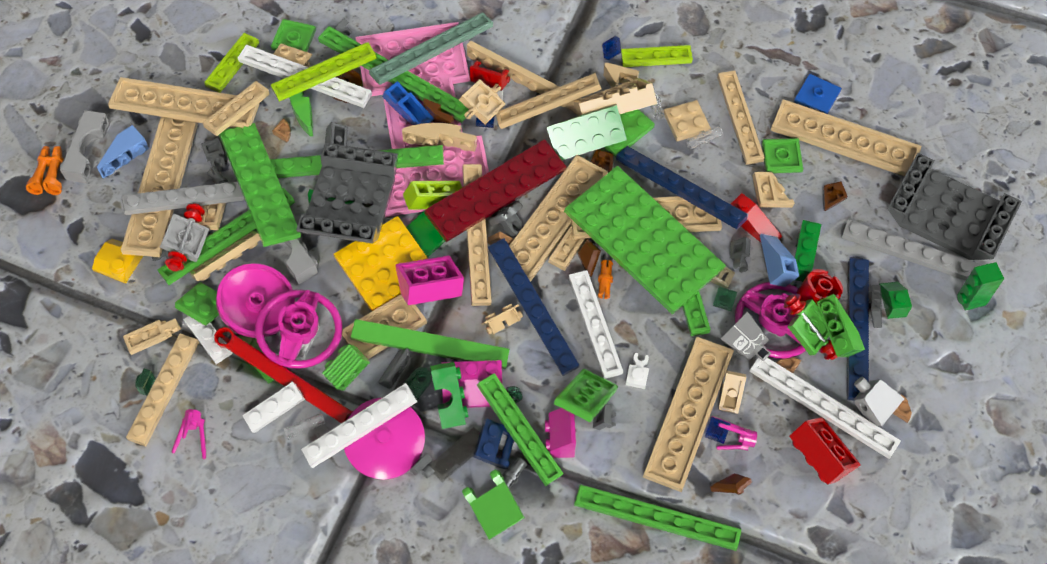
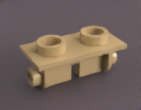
[273,44,312,67]
[481,303,523,335]

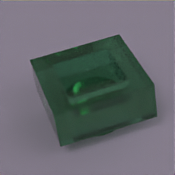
[713,286,737,311]
[135,368,156,396]

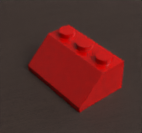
[789,417,861,485]

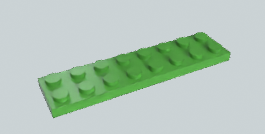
[219,123,301,247]

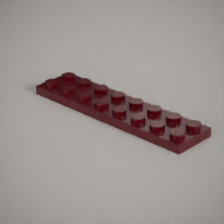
[424,139,567,242]

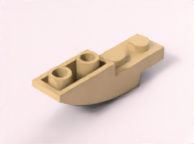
[402,123,477,152]

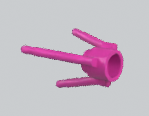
[172,409,206,459]
[711,416,757,451]

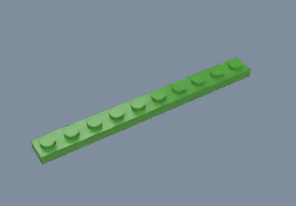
[318,26,469,123]
[270,145,444,178]

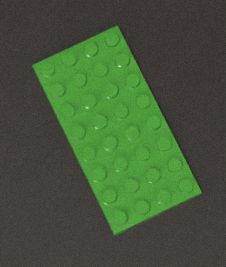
[564,166,726,315]

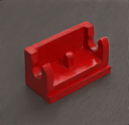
[470,61,510,91]

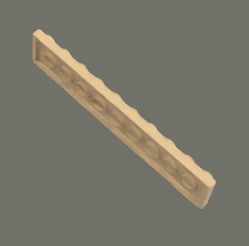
[121,117,198,257]

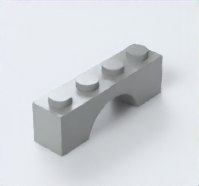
[60,110,110,183]
[281,239,318,285]

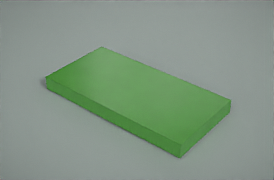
[554,369,618,422]

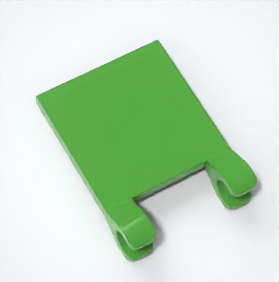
[462,469,525,540]

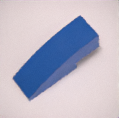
[382,81,434,125]

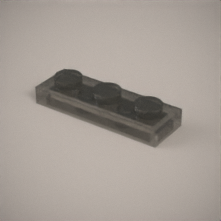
[429,427,480,483]

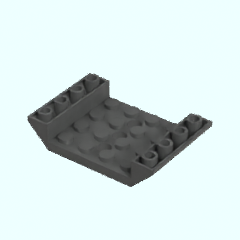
[296,143,398,244]
[887,153,1022,260]

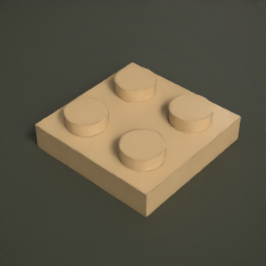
[663,100,711,141]

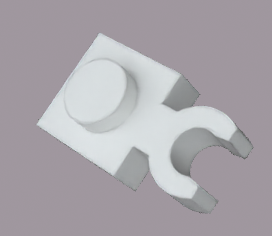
[626,353,649,389]

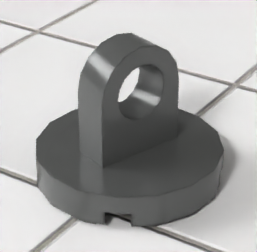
[488,200,523,237]

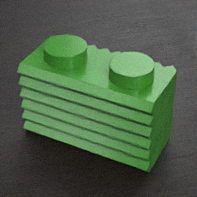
[322,344,370,391]

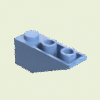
[97,125,149,179]
[760,234,799,287]

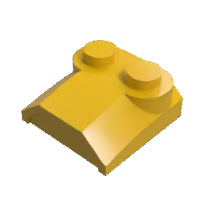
[92,239,143,284]

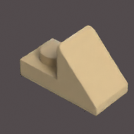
[603,62,639,88]
[718,371,746,414]

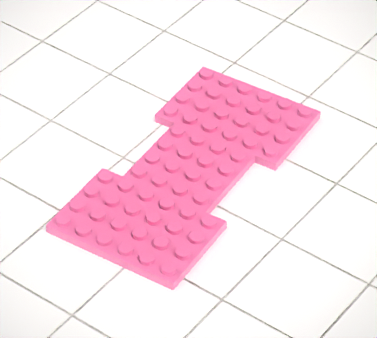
[355,22,489,218]

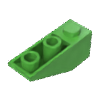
[817,294,865,357]

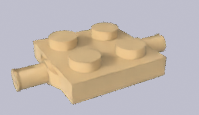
[459,79,506,125]

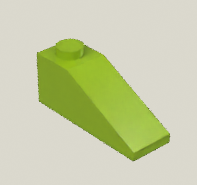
[403,181,463,210]

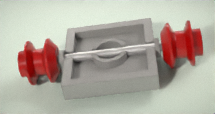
[160,203,209,271]

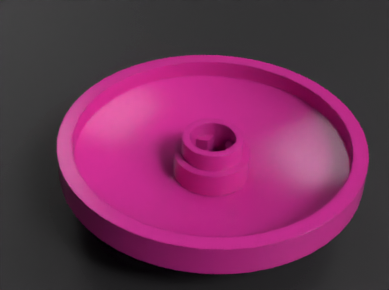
[216,264,295,338]
[344,398,425,480]

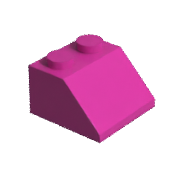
[545,408,576,458]

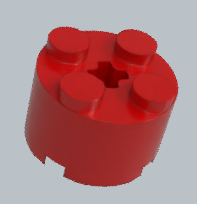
[796,269,843,306]

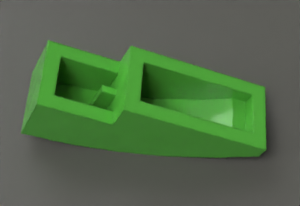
[289,91,313,137]

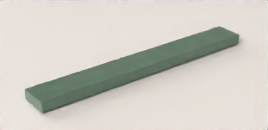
[369,12,493,85]

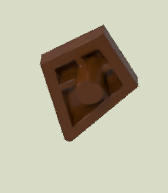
[590,149,614,173]
[823,181,848,211]
[577,239,601,277]
[710,473,752,495]

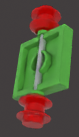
[784,294,837,360]

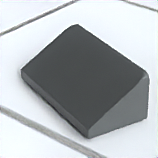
[325,122,348,146]
[378,348,411,389]

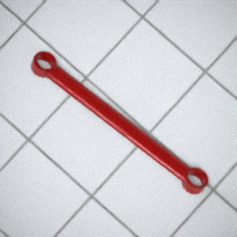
[214,327,353,424]

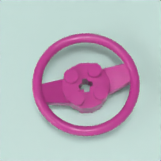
[735,282,806,359]
[255,290,343,368]

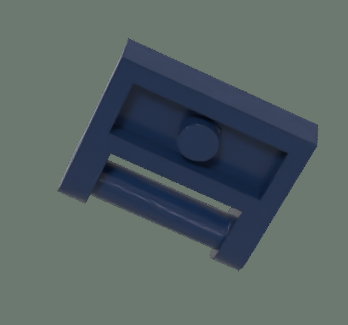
[473,418,514,469]

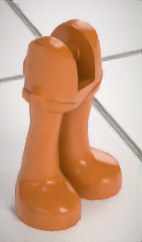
[26,146,63,195]

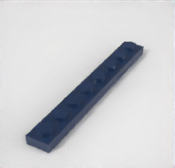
[616,146,749,229]
[488,238,580,376]
[847,258,869,401]

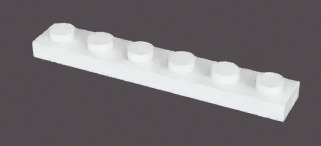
[569,270,623,379]
[301,383,418,468]

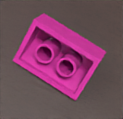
[396,256,464,305]
[442,360,502,408]

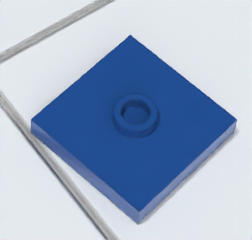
[794,74,842,114]

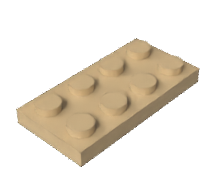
[342,295,427,359]

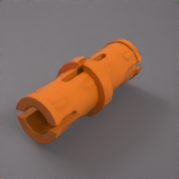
[598,260,613,299]

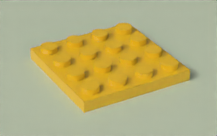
[333,216,428,311]

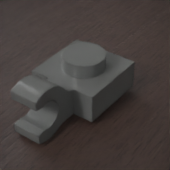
[730,237,751,273]

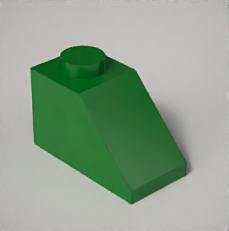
[879,281,912,319]

